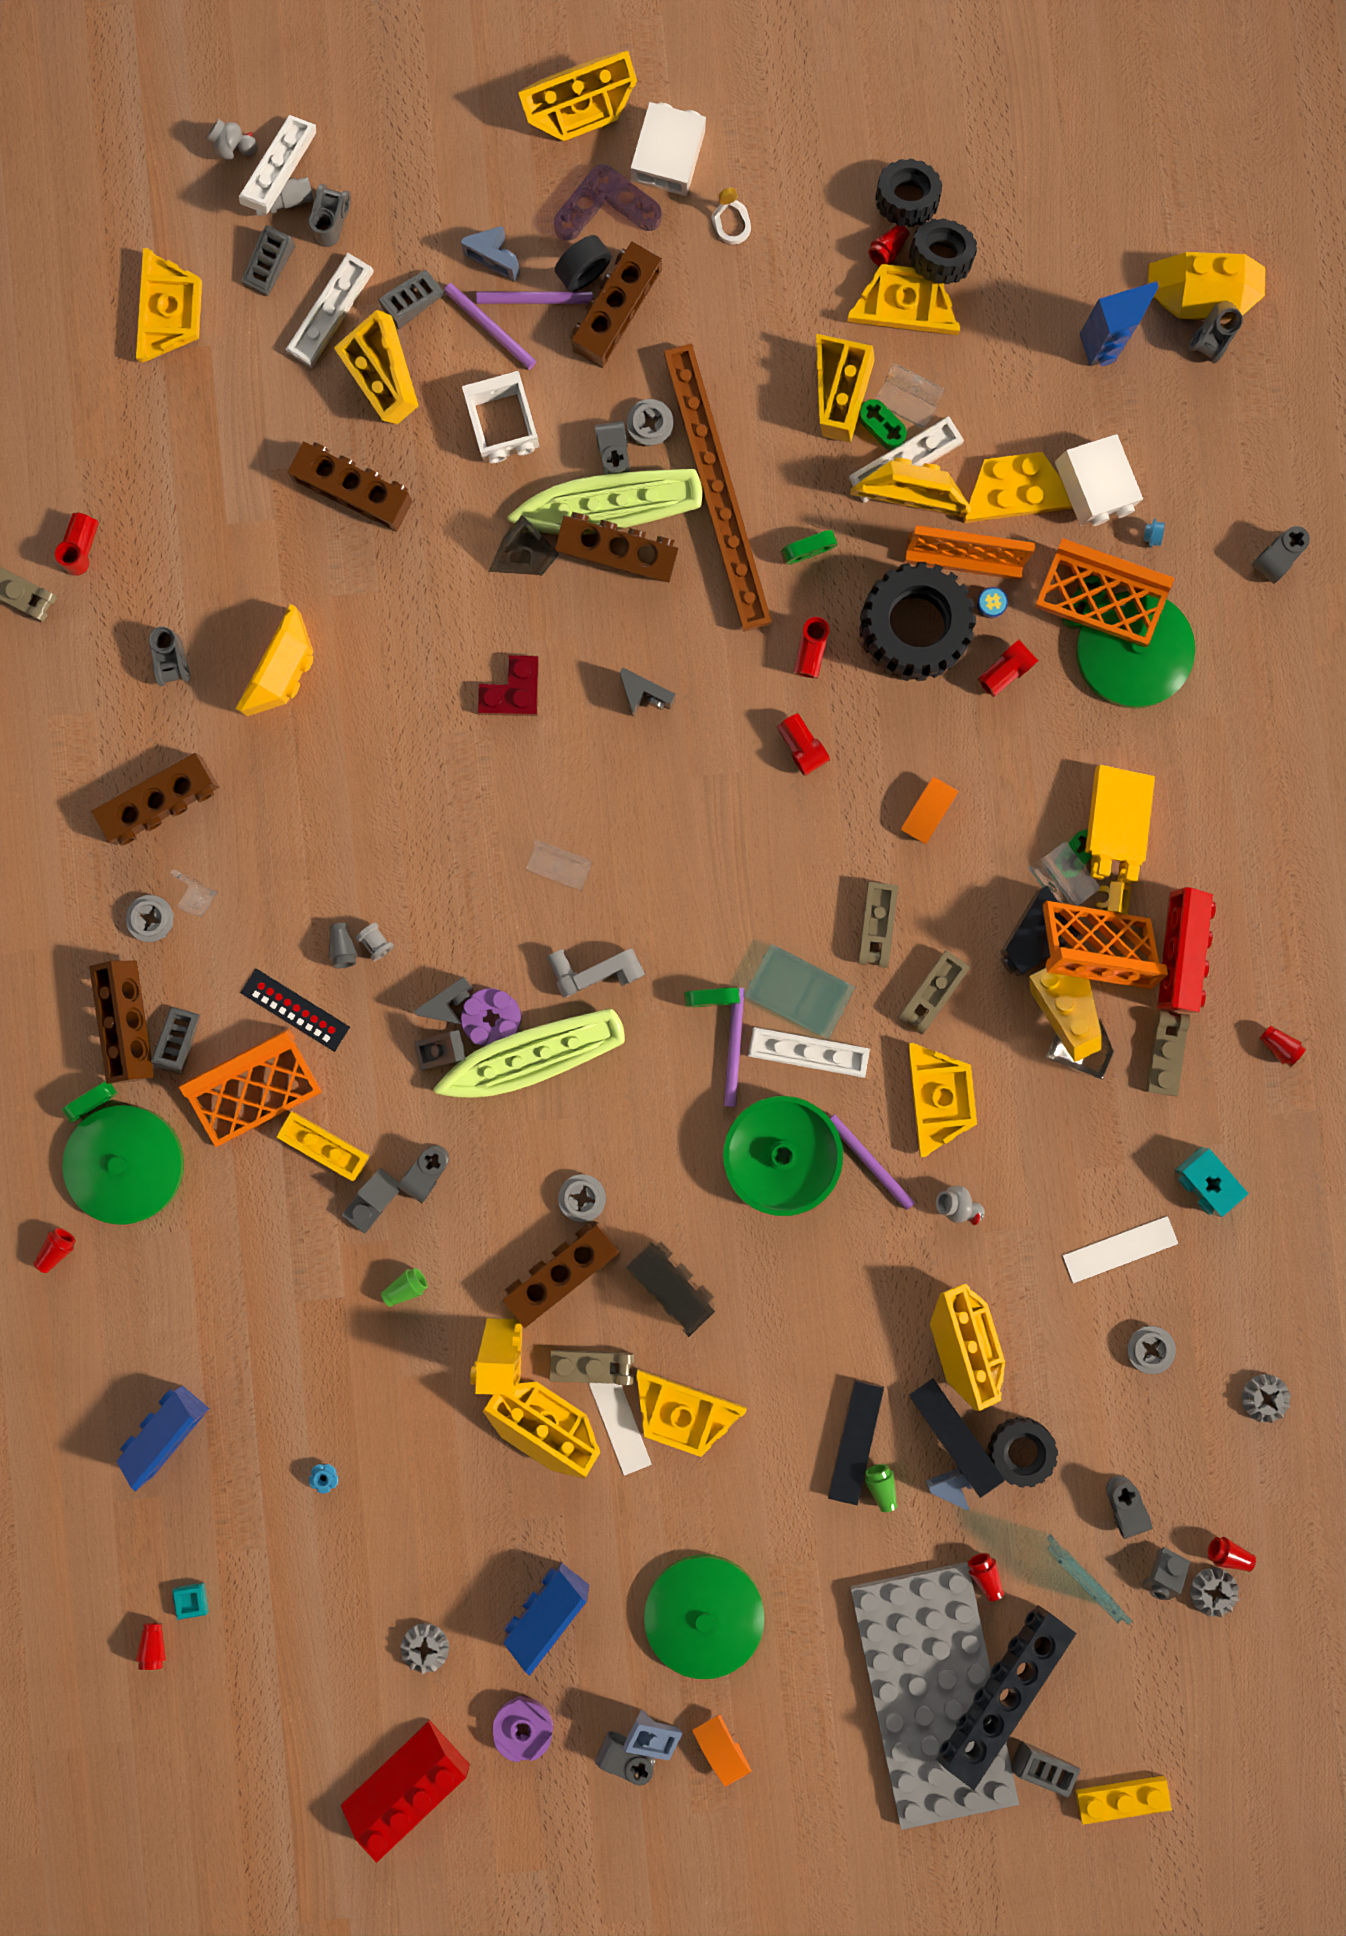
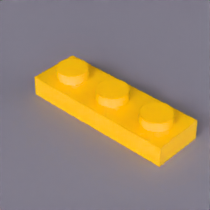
[276,1111,370,1182]
[1075,1775,1172,1825]

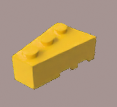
[816,334,875,443]
[1029,968,1101,1062]
[470,1318,522,1395]

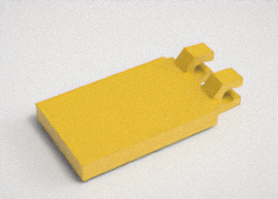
[1085,765,1155,885]

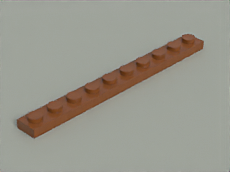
[664,343,772,632]

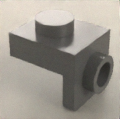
[1142,1547,1190,1600]

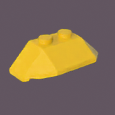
[518,50,637,141]
[1148,252,1265,321]
[850,458,971,517]
[235,604,314,716]
[930,1284,1005,1411]
[483,1382,600,1479]

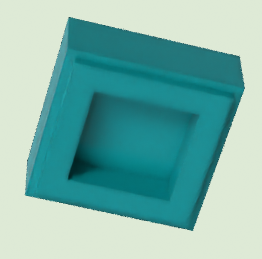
[172,1582,209,1620]

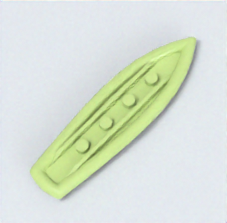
[507,469,702,535]
[433,1009,625,1098]

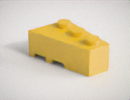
[334,310,419,425]

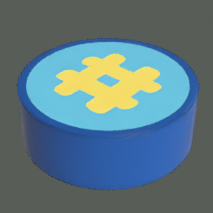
[977,587,1008,619]

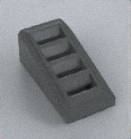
[241,225,295,296]
[378,270,445,329]
[151,1007,200,1075]
[1011,1741,1081,1798]

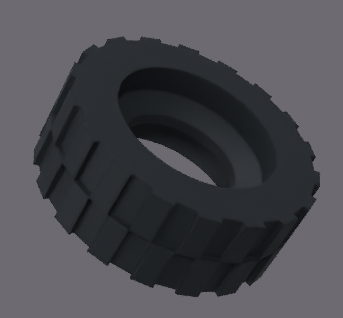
[875,158,942,227]
[909,218,977,285]
[988,1416,1058,1488]

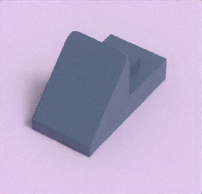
[461,226,520,282]
[925,1468,973,1511]
[622,1710,683,1761]

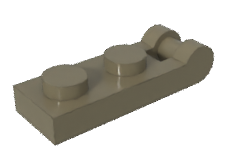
[0,567,58,623]
[858,882,898,968]
[898,950,970,1035]
[1146,1010,1190,1096]
[549,1350,634,1385]

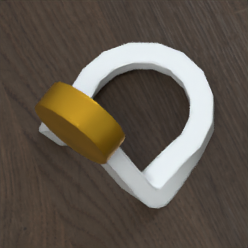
[712,187,751,245]

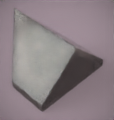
[488,515,559,576]
[1046,1019,1114,1080]

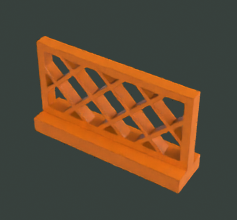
[904,525,1035,580]
[1035,538,1175,648]
[1043,901,1168,989]
[179,1028,322,1148]

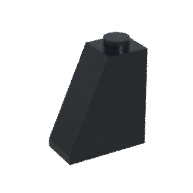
[1000,885,1081,976]

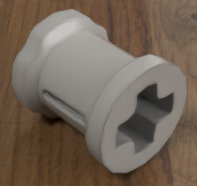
[355,922,394,962]

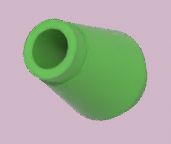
[381,1268,428,1307]
[865,1464,898,1512]

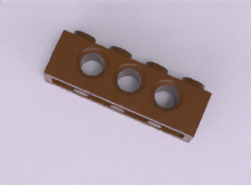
[570,241,662,368]
[287,441,412,532]
[555,511,679,583]
[91,753,219,846]
[89,960,154,1084]
[502,1223,620,1329]

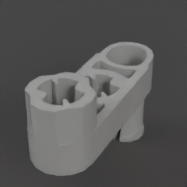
[546,948,645,998]

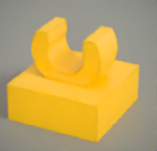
[1096,881,1131,915]

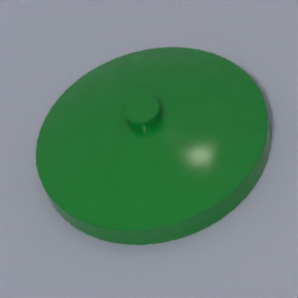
[1076,591,1195,709]
[723,1096,843,1216]
[62,1105,184,1225]
[644,1554,764,1679]

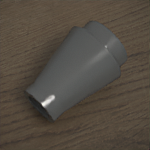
[328,923,358,969]

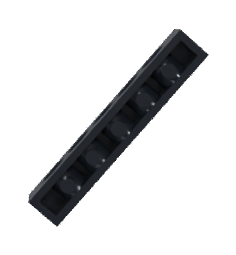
[936,1605,1077,1790]

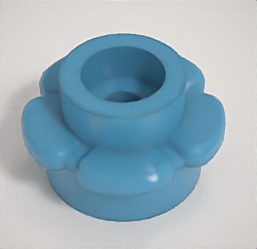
[1144,519,1165,548]
[309,1464,339,1494]

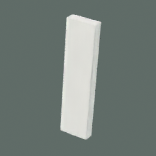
[239,115,317,214]
[286,253,374,368]
[849,416,964,503]
[748,1027,870,1078]

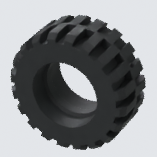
[859,562,976,681]

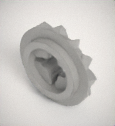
[627,399,673,447]
[126,895,174,942]
[558,1174,606,1222]
[1127,1326,1176,1374]
[1242,1374,1292,1423]
[1190,1568,1240,1618]
[400,1623,449,1674]

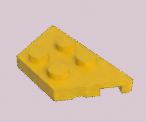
[136,248,202,363]
[847,264,960,335]
[964,452,1073,523]
[907,1043,977,1157]
[636,1369,747,1457]

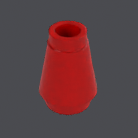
[868,224,910,267]
[1259,1025,1306,1067]
[33,1228,76,1273]
[1208,1537,1256,1572]
[968,1553,1004,1601]
[135,1623,166,1670]

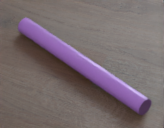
[444,283,536,370]
[476,291,593,304]
[724,988,744,1107]
[830,1114,915,1210]

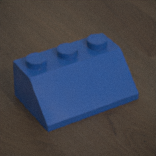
[1079,281,1158,366]
[116,1386,210,1492]
[503,1562,589,1676]

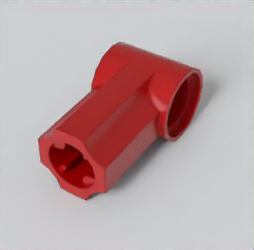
[54,512,99,576]
[793,617,829,679]
[977,639,1039,698]
[776,713,830,776]

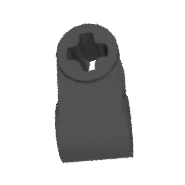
[309,184,351,247]
[1189,301,1243,364]
[594,420,630,474]
[1252,526,1310,584]
[149,626,190,687]
[397,1145,449,1204]
[1106,1475,1153,1539]
[595,1731,655,1786]

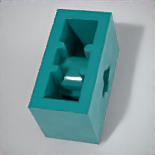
[1175,1147,1249,1217]

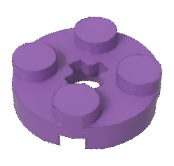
[461,988,521,1046]
[493,1695,554,1762]

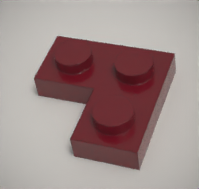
[478,655,539,716]

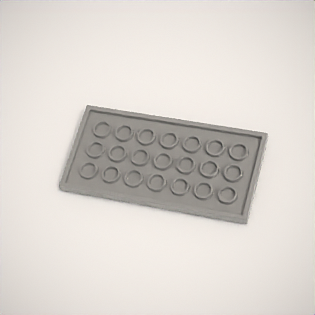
[850,1562,1019,1830]

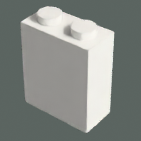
[631,102,706,196]
[1055,434,1143,526]

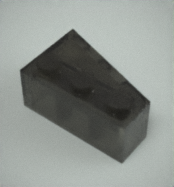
[626,1239,715,1337]

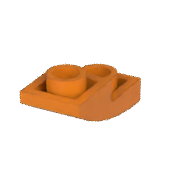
[901,776,959,844]
[692,1715,752,1787]

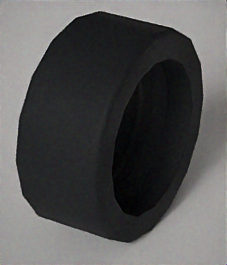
[554,235,612,292]

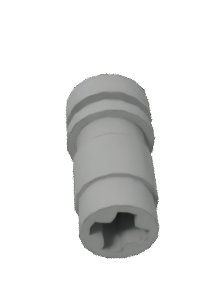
[256,177,314,216]

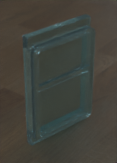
[744,944,855,1040]
[1047,1534,1132,1625]

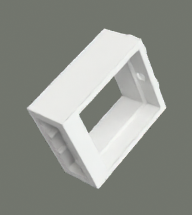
[462,371,540,463]

